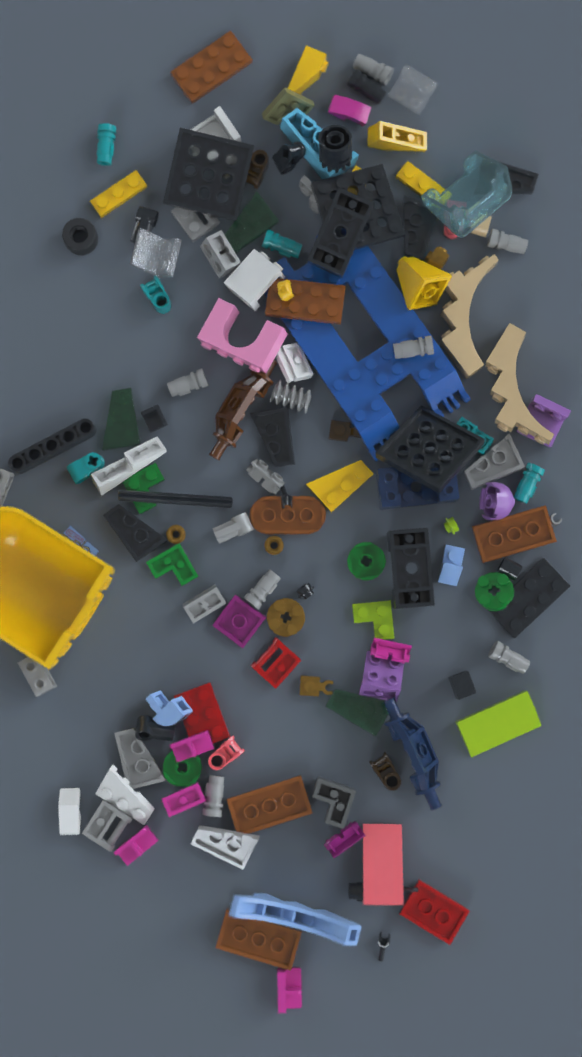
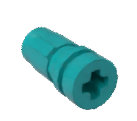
[97,123,117,166]
[262,229,303,259]
[513,462,545,504]

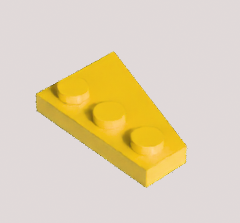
[306,460,374,513]

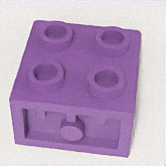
[517,394,571,448]
[359,651,404,702]

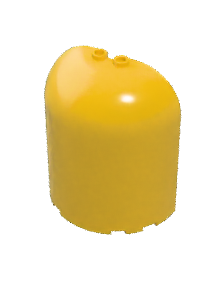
[0,507,115,670]

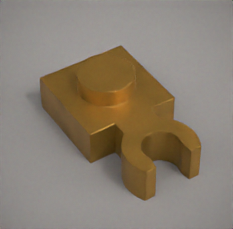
[299,676,333,697]

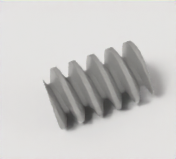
[270,380,312,414]

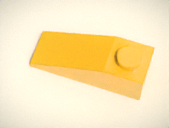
[288,46,329,94]
[367,121,427,152]

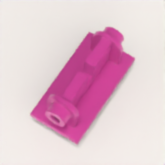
[370,638,412,664]

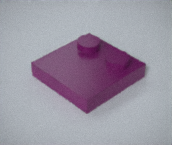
[212,594,266,648]

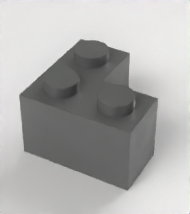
[312,776,356,829]

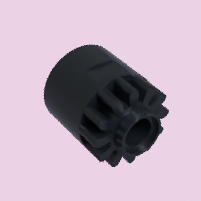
[318,125,352,173]

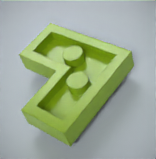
[352,600,395,640]

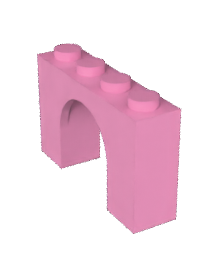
[197,298,288,374]

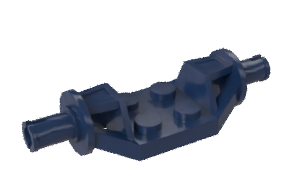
[383,697,442,810]

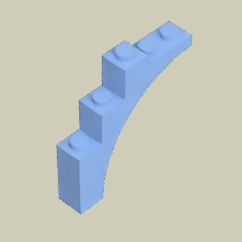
[229,893,361,946]

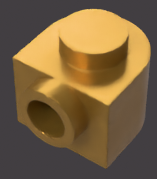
[425,246,449,270]

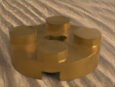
[267,598,305,637]

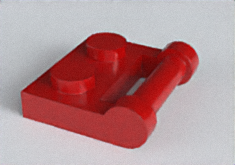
[250,637,301,689]

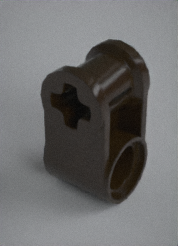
[246,150,269,189]
[369,752,401,791]

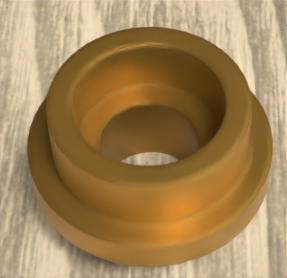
[166,525,186,544]
[265,536,284,555]

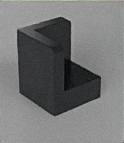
[141,404,168,433]
[448,671,476,700]

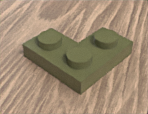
[262,87,314,125]

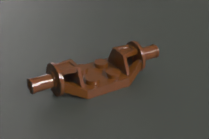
[209,360,278,461]

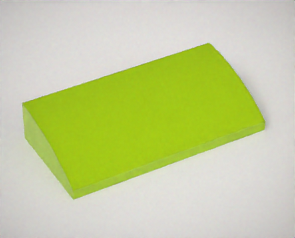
[455,690,541,757]

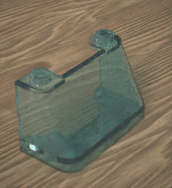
[421,150,512,238]

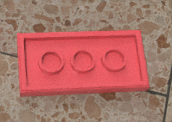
[363,824,403,906]

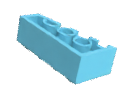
[280,108,359,179]

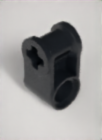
[272,141,305,175]

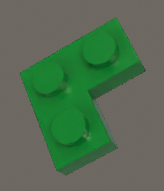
[123,463,165,515]
[146,543,199,586]

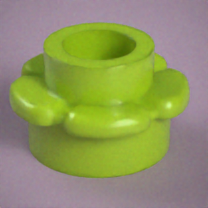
[443,517,459,535]

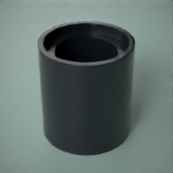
[497,557,522,581]

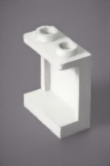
[191,106,241,161]
[224,249,285,311]

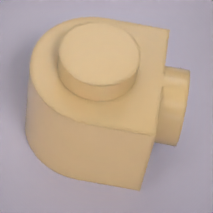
[469,211,492,237]

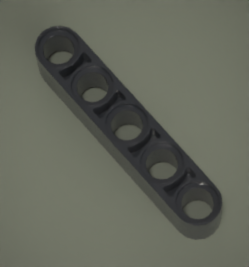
[8,418,96,474]

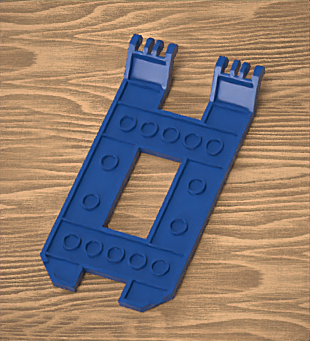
[264,229,471,462]

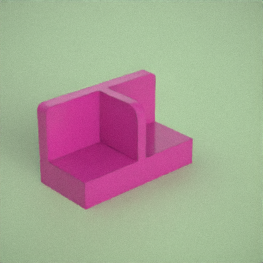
[169,730,214,762]
[162,782,206,817]
[114,825,158,866]
[277,967,302,1013]

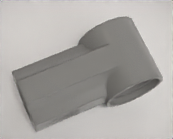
[212,512,254,544]

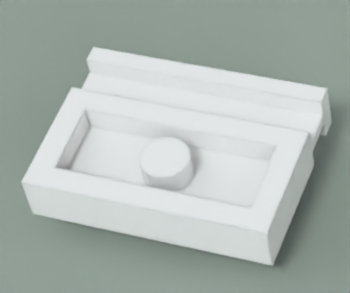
[275,343,314,384]

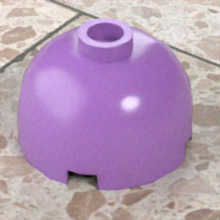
[479,482,515,520]

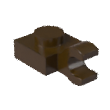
[329,420,361,442]

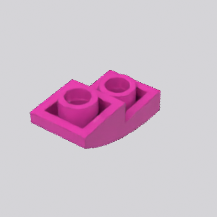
[328,95,371,126]

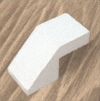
[58,788,81,835]

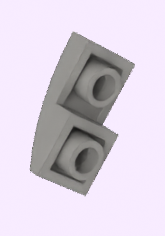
[299,175,319,214]

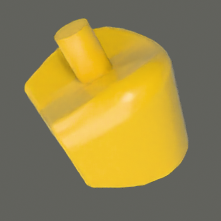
[277,280,294,301]

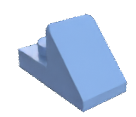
[438,545,465,586]

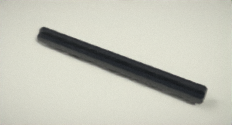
[118,490,233,508]

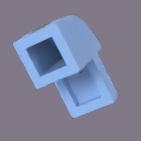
[146,690,193,726]

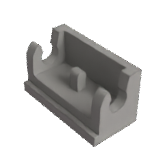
[183,584,226,624]

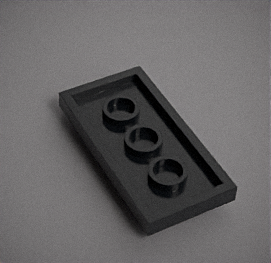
[488,558,570,638]

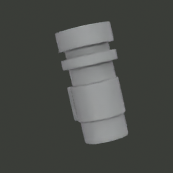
[353,54,394,86]
[487,228,528,254]
[393,335,434,359]
[167,368,209,397]
[244,569,281,610]
[488,640,530,674]
[202,775,225,817]

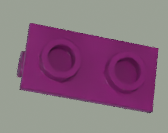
[324,821,366,859]

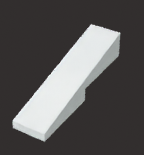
[91,437,167,496]

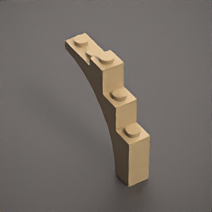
[439,254,499,379]
[485,323,554,445]

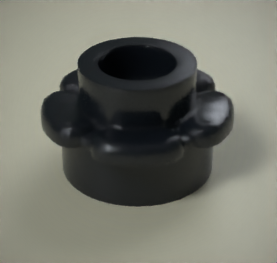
[296,582,314,599]

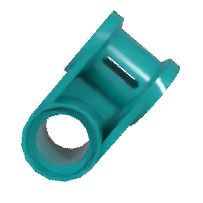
[140,275,171,314]
[66,452,105,484]

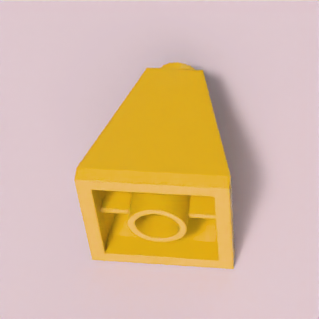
[396,256,452,310]

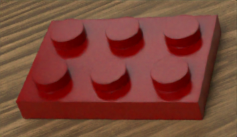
[174,682,230,743]
[399,879,470,945]

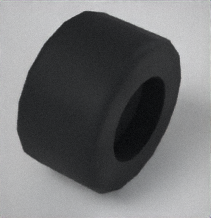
[62,218,98,255]

